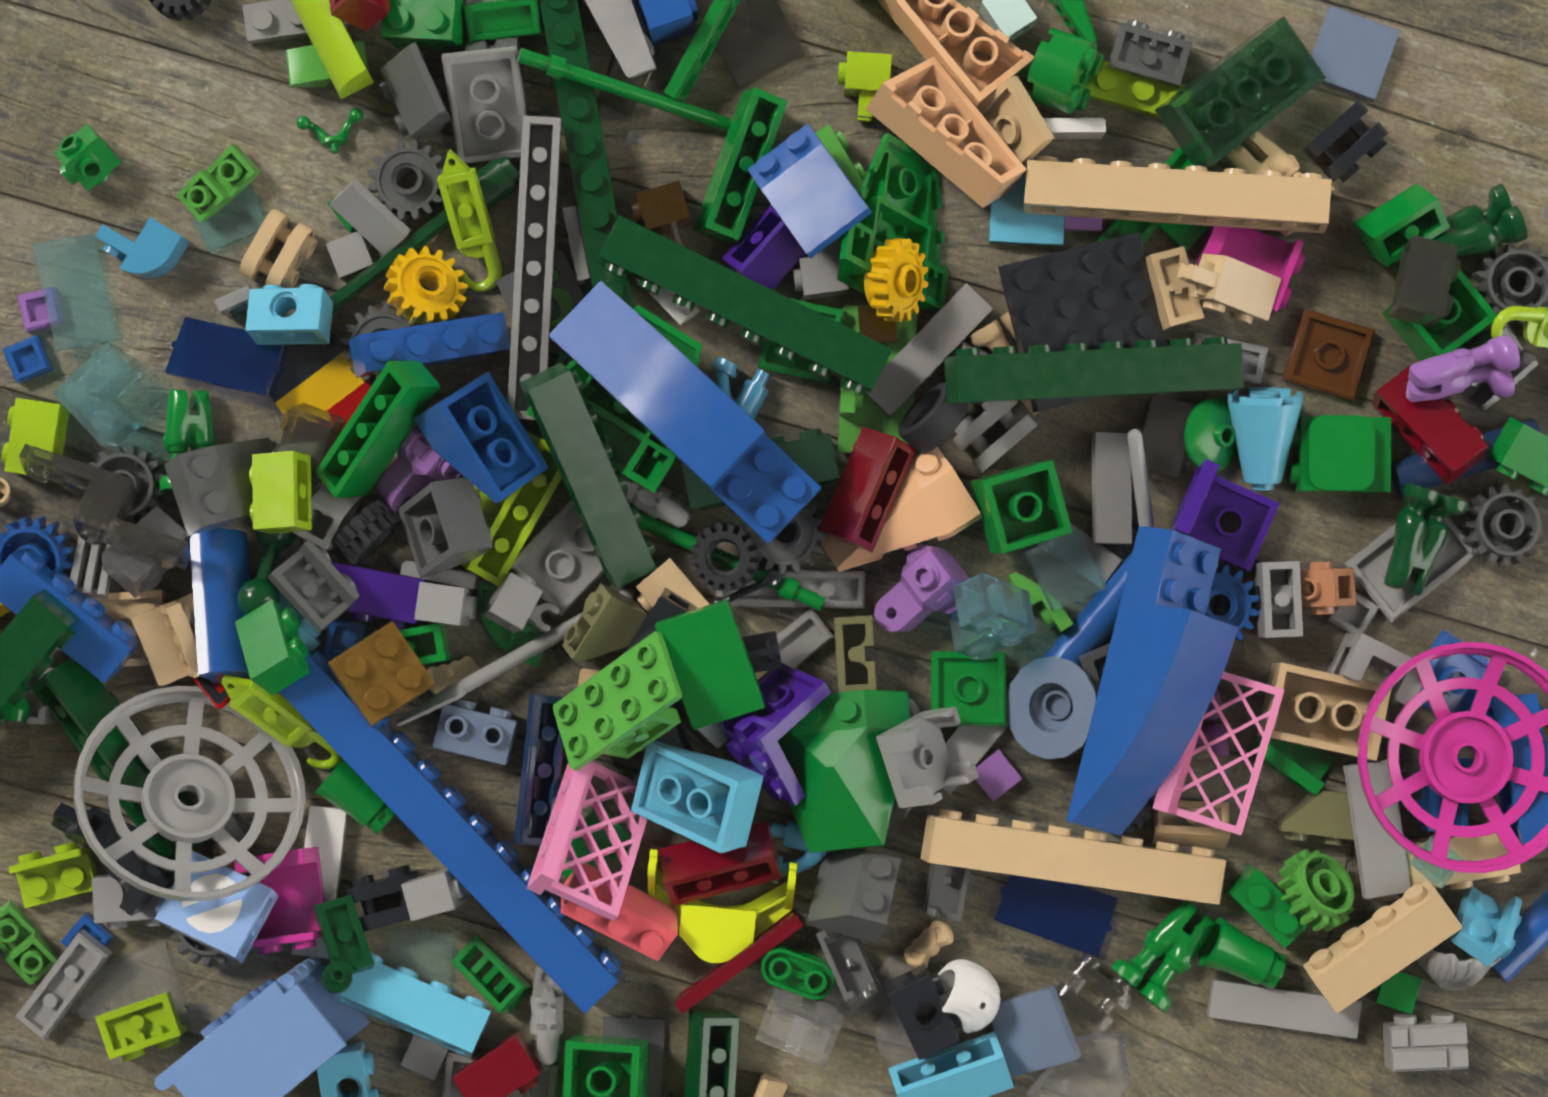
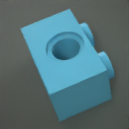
[245,284,333,345]
[317,1041,379,1097]

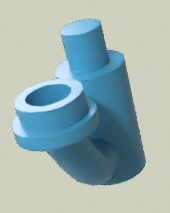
[711,356,771,420]
[771,820,827,884]

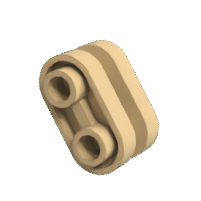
[239,209,318,288]

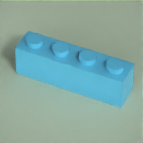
[334,953,491,1059]

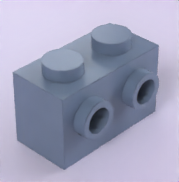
[433,698,520,765]

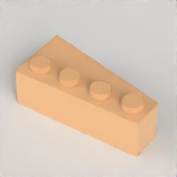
[878,0,1034,108]
[866,57,1027,208]

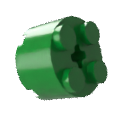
[1027,28,1104,114]

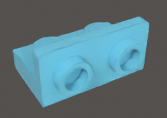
[1450,887,1522,967]

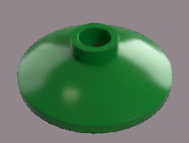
[1184,398,1238,472]

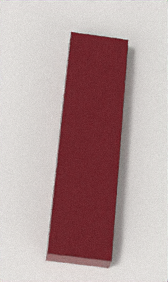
[674,911,804,1014]

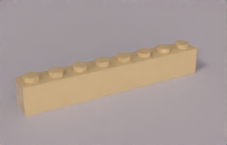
[1024,156,1332,234]
[920,809,1226,905]

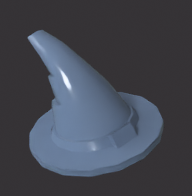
[1006,656,1098,760]

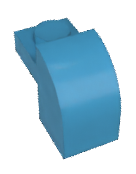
[95,217,190,279]

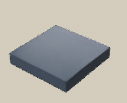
[1303,5,1400,102]
[991,985,1082,1077]

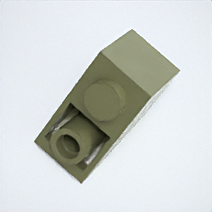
[562,583,648,662]
[1274,789,1354,846]

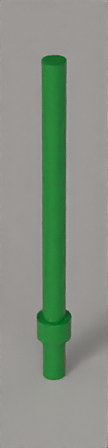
[517,48,731,132]
[638,511,826,611]

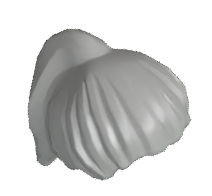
[1417,937,1502,991]

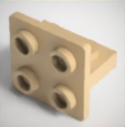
[131,592,199,686]

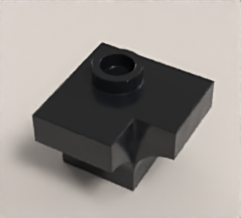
[107,843,173,916]

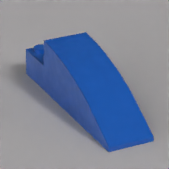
[548,281,821,545]
[1066,526,1238,836]

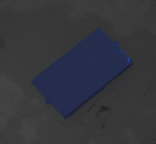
[165,317,286,397]
[994,875,1118,957]

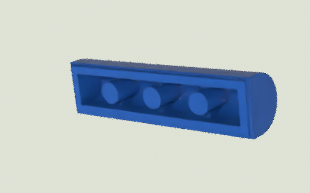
[1041,550,1133,668]
[1491,889,1548,983]

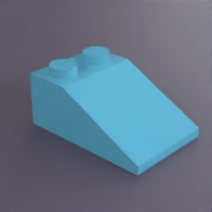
[631,741,764,853]

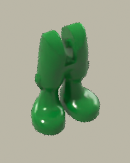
[159,389,217,494]
[1111,900,1216,1013]

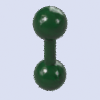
[237,530,297,616]

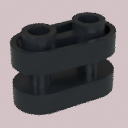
[1303,100,1389,183]
[346,864,420,932]

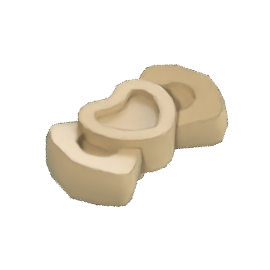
[427,655,480,695]
[904,921,954,969]

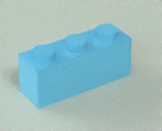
[888,1031,1014,1097]

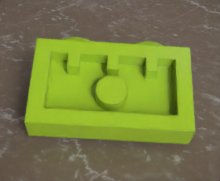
[8,842,98,908]
[95,991,189,1062]

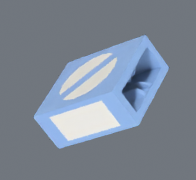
[155,851,279,964]

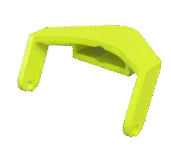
[648,849,797,963]

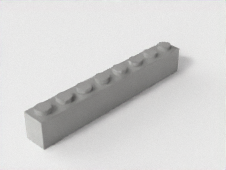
[508,115,562,420]

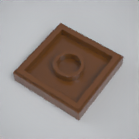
[1281,309,1375,402]

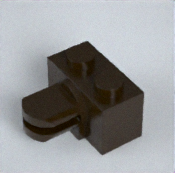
[631,181,692,246]

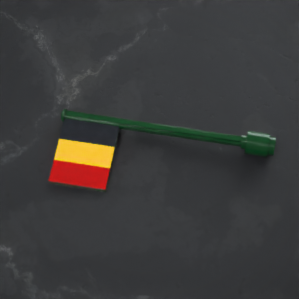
[240,156,520,462]

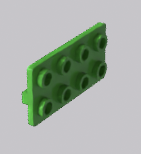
[838,305,917,454]
[553,631,682,771]

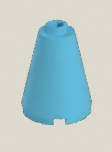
[1227,387,1303,490]

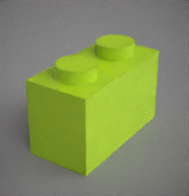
[1,398,70,480]
[249,451,312,534]

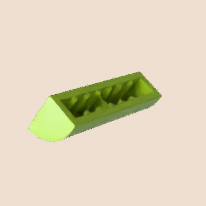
[290,0,374,99]

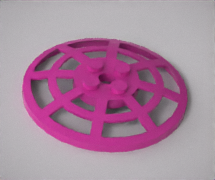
[1358,642,1548,873]

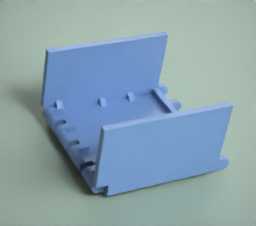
[154,957,371,1097]

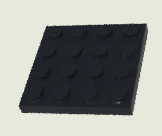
[998,232,1166,413]

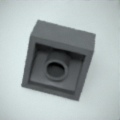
[379,42,453,142]
[398,477,493,578]
[806,849,901,944]

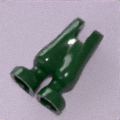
[1414,184,1528,267]
[1384,483,1469,596]

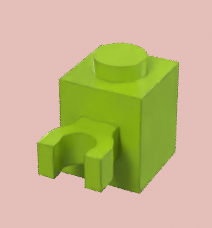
[838,51,892,123]

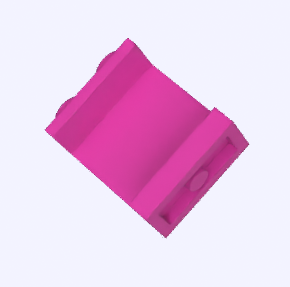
[1195,226,1305,316]
[234,847,325,954]

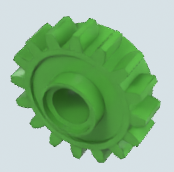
[1278,849,1355,932]

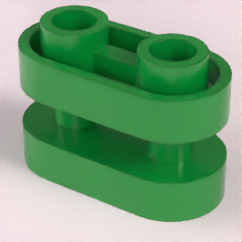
[761,943,834,1000]

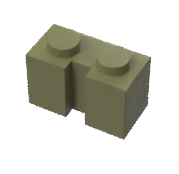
[833,616,876,693]

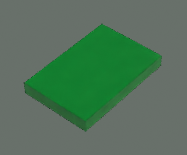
[655,599,766,731]

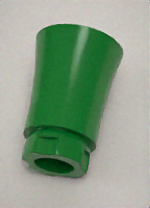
[314,759,395,834]
[1198,917,1286,989]

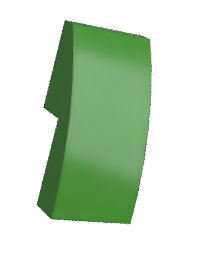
[285,41,368,88]
[176,144,261,223]
[1005,572,1074,632]
[0,899,59,985]

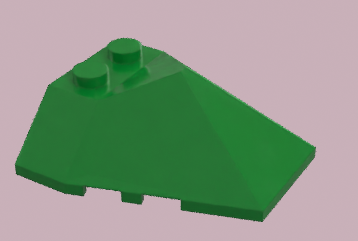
[837,133,948,313]
[526,305,703,494]
[778,690,911,853]

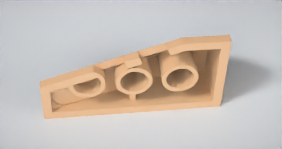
[820,447,982,572]

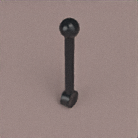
[711,571,782,604]

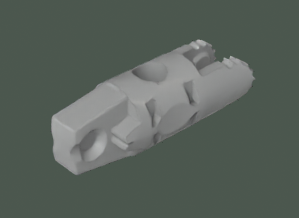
[613,469,694,528]
[530,966,564,1066]

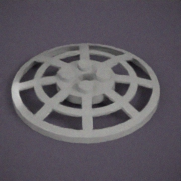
[74,686,306,901]

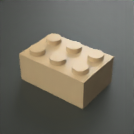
[1257,662,1392,761]

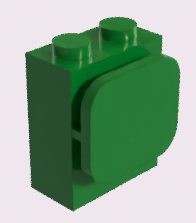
[1287,415,1391,494]

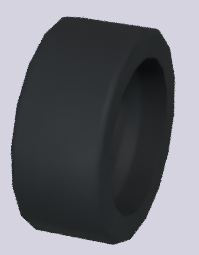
[898,383,968,454]

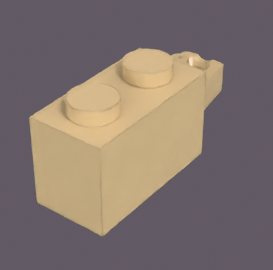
[1177,253,1281,325]

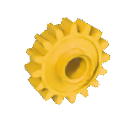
[864,238,928,322]
[384,246,468,325]

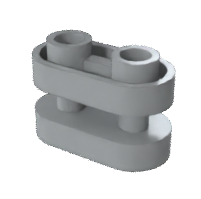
[952,401,1038,474]

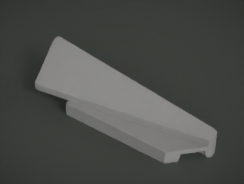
[585,0,656,78]

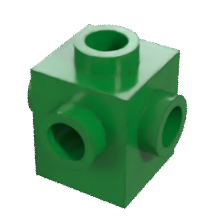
[54,123,122,191]

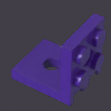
[1169,459,1280,572]
[718,663,831,806]

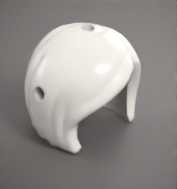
[938,959,1001,1033]

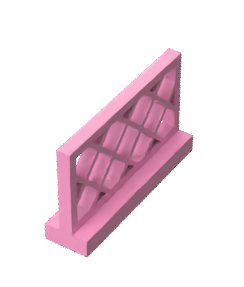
[1153,672,1285,835]
[526,761,647,921]

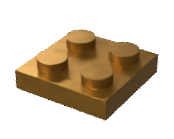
[328,621,435,727]

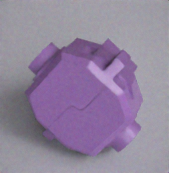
[377,423,461,515]
[874,544,971,632]

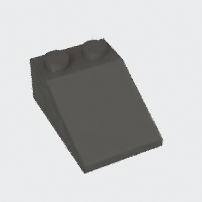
[164,437,274,536]

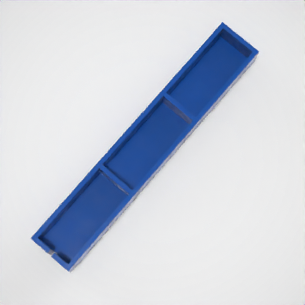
[279,650,623,1014]

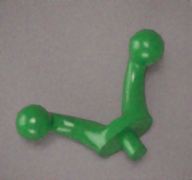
[296,108,364,154]

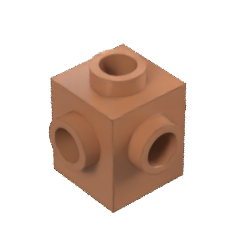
[1300,562,1356,615]

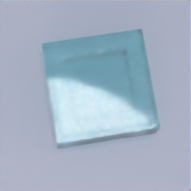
[1409,834,1465,889]

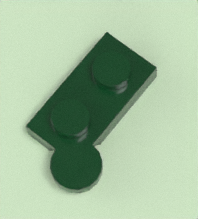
[313,895,374,994]

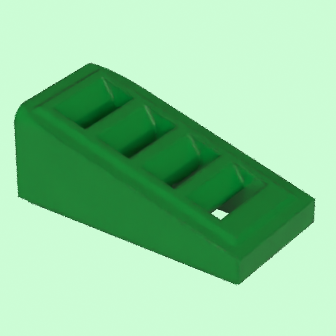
[1049,0,1097,43]
[451,935,533,1014]

